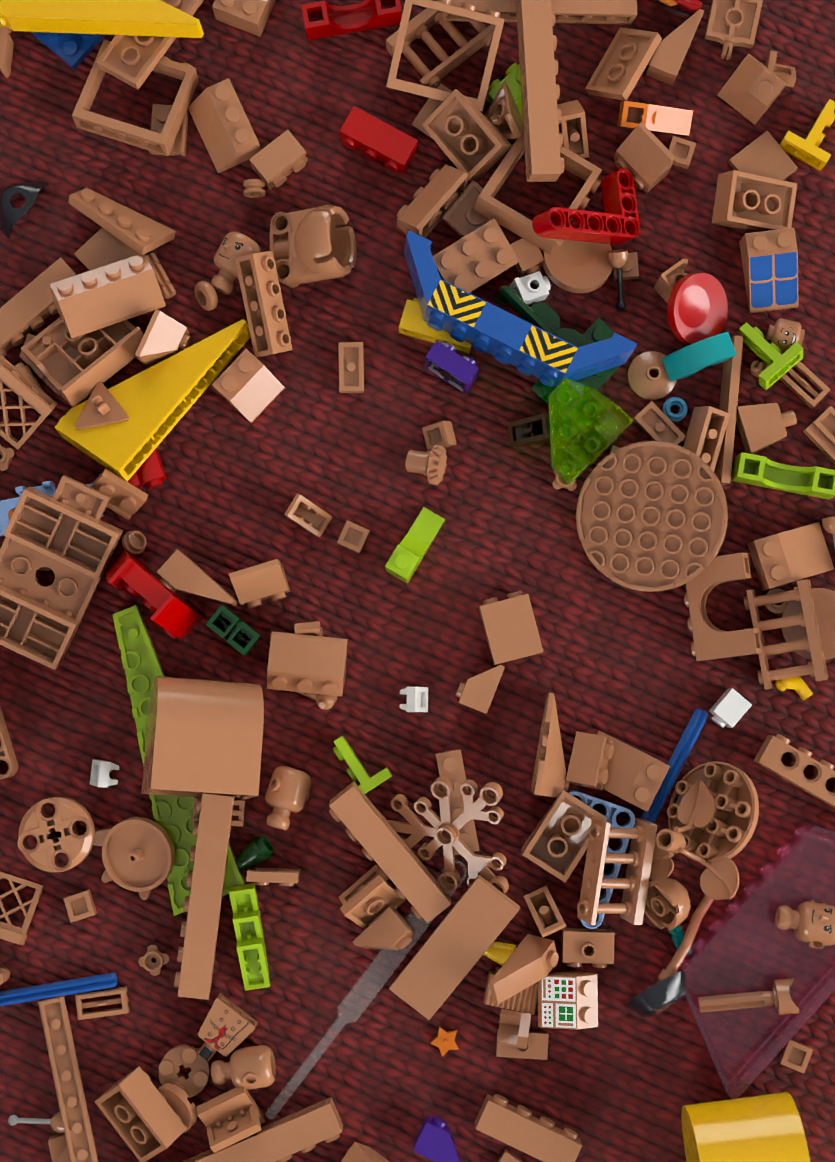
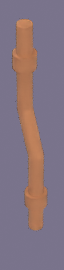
[657,895,714,983]

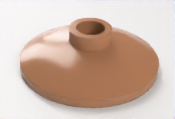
[628,351,676,400]

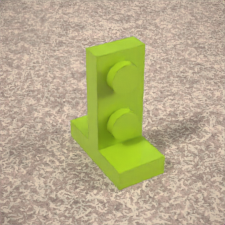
[739,322,804,391]
[333,736,392,794]

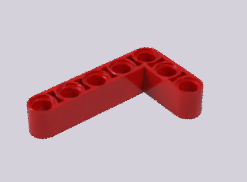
[532,168,640,245]

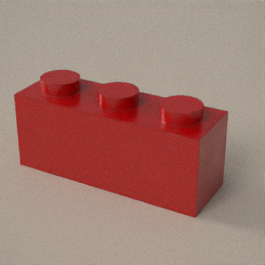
[340,106,418,174]

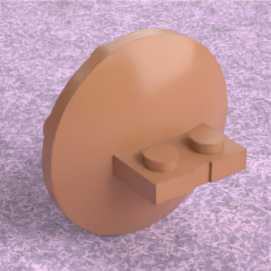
[667,761,759,864]

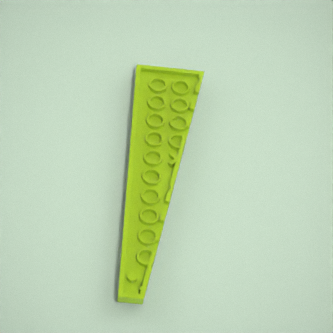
[112,605,245,916]

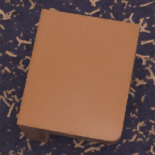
[497,1009,531,1049]

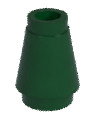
[235,835,274,870]

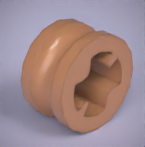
[243,179,265,198]

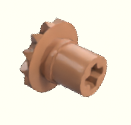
[406,445,447,485]

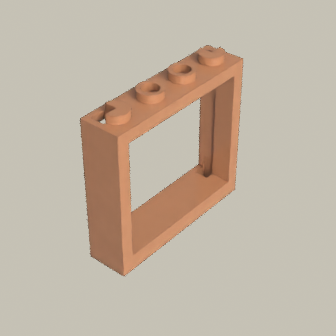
[386,0,505,111]
[72,40,199,156]
[474,130,602,254]

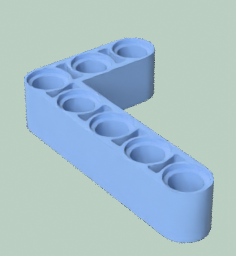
[568,790,635,929]

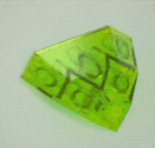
[548,378,634,485]

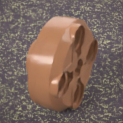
[18,797,95,872]

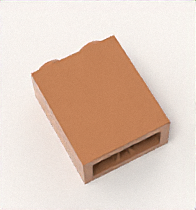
[479,591,543,665]

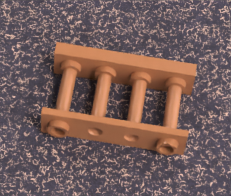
[386,8,495,88]
[744,579,829,690]
[577,816,657,925]

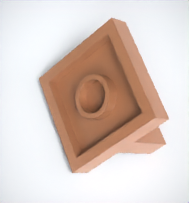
[338,864,407,930]
[196,1087,265,1153]

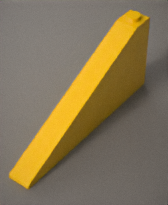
[0,0,204,38]
[55,319,251,482]

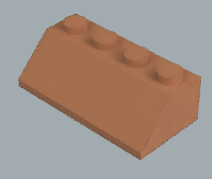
[49,254,166,339]

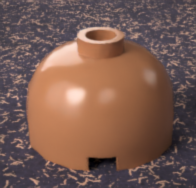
[644,877,691,930]

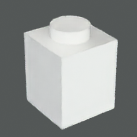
[709,688,752,728]

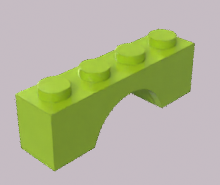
[731,452,835,500]

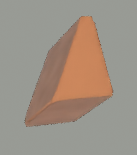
[422,421,457,451]

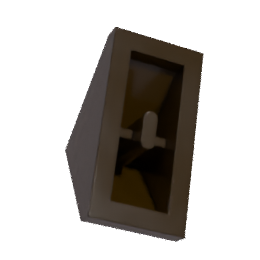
[508,413,551,447]

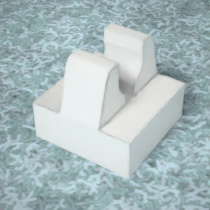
[400,687,428,712]
[90,759,119,788]

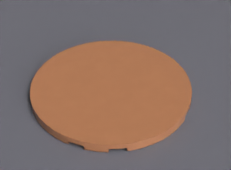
[576,441,728,592]

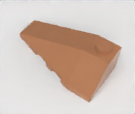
[530,693,569,798]

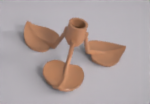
[649,780,739,900]

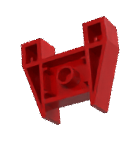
[105,550,203,639]

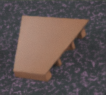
[485,80,523,139]
[654,259,688,303]

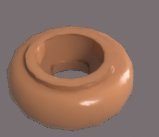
[194,281,218,311]

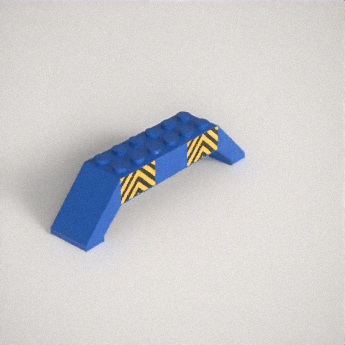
[404,230,637,387]

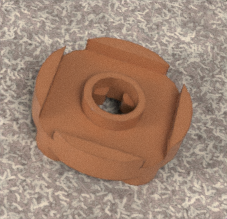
[159,1044,211,1098]

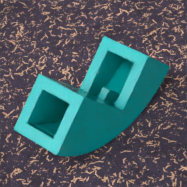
[662,332,737,382]

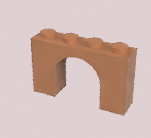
[684,552,762,661]

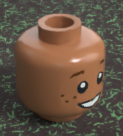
[766,318,805,352]

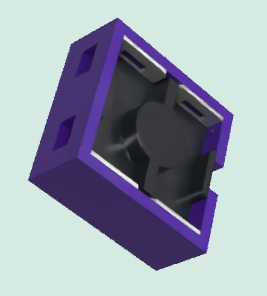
[425,340,479,394]

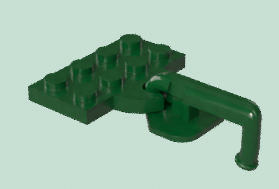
[494,285,634,423]

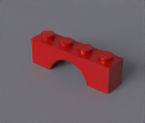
[301,0,402,41]

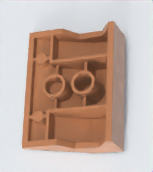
[20,317,144,407]

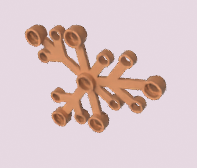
[382,777,509,894]

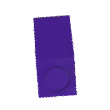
[413,1115,461,1162]

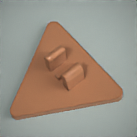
[75,382,129,430]

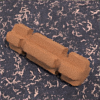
[146,253,176,299]

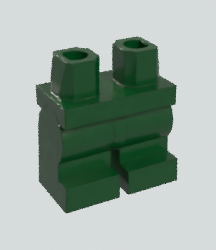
[205,605,262,657]

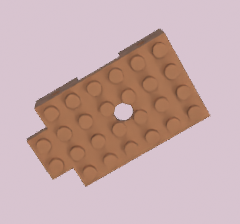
[0,475,123,670]

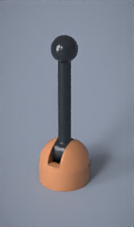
[608,249,628,310]

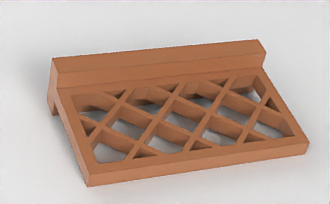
[0,355,58,450]
[0,872,44,945]

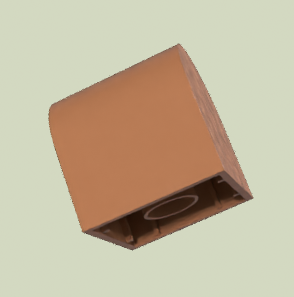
[141,676,264,800]

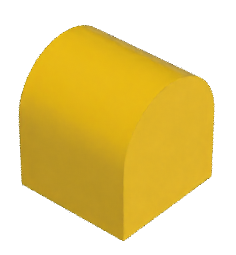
[682,1092,810,1162]

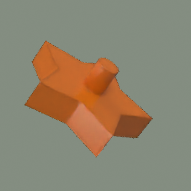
[430,1026,459,1057]

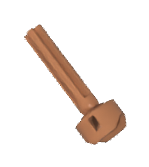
[698,978,799,1015]

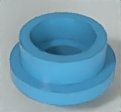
[662,397,688,422]

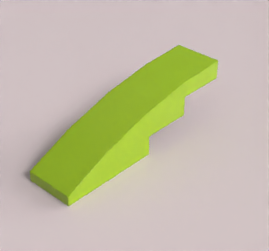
[229,883,270,991]

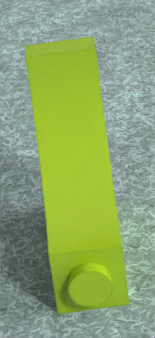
[385,507,445,584]

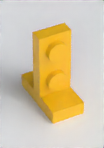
[780,99,835,171]

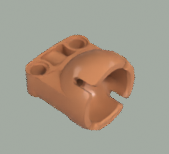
[270,205,357,288]

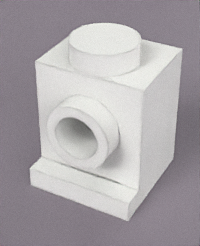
[509,271,551,305]

